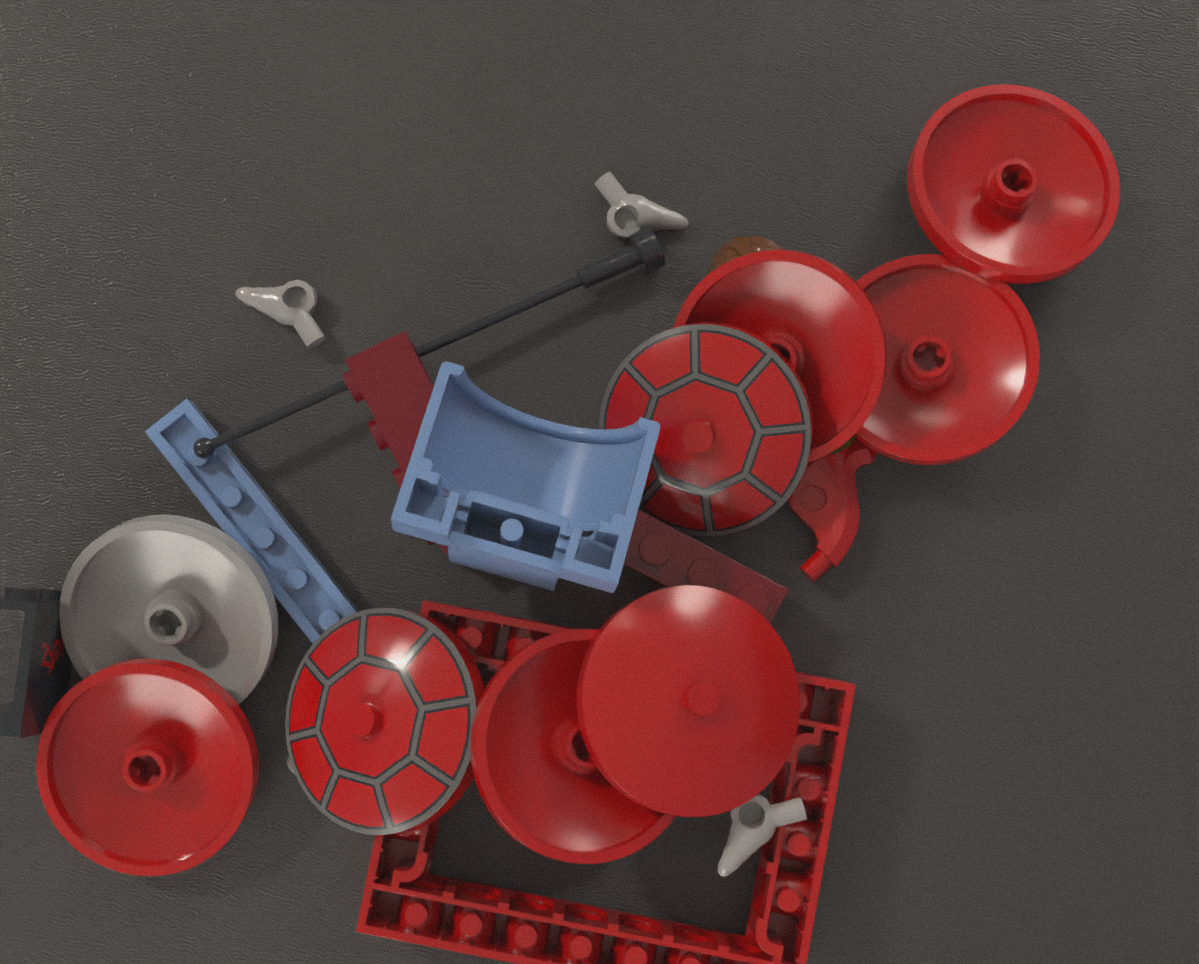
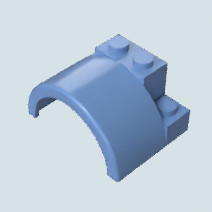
[391,361,660,593]

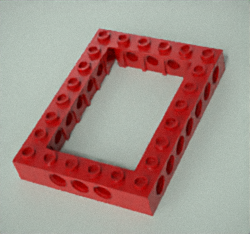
[356,600,856,964]

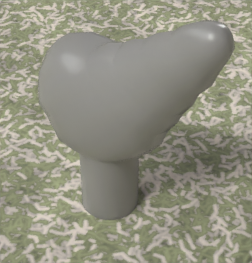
[594,172,689,239]
[235,280,326,349]
[718,794,807,877]

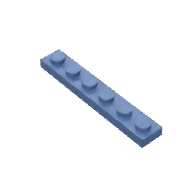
[145,398,359,643]

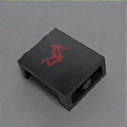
[0,587,72,739]

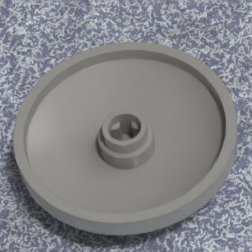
[59,514,278,705]

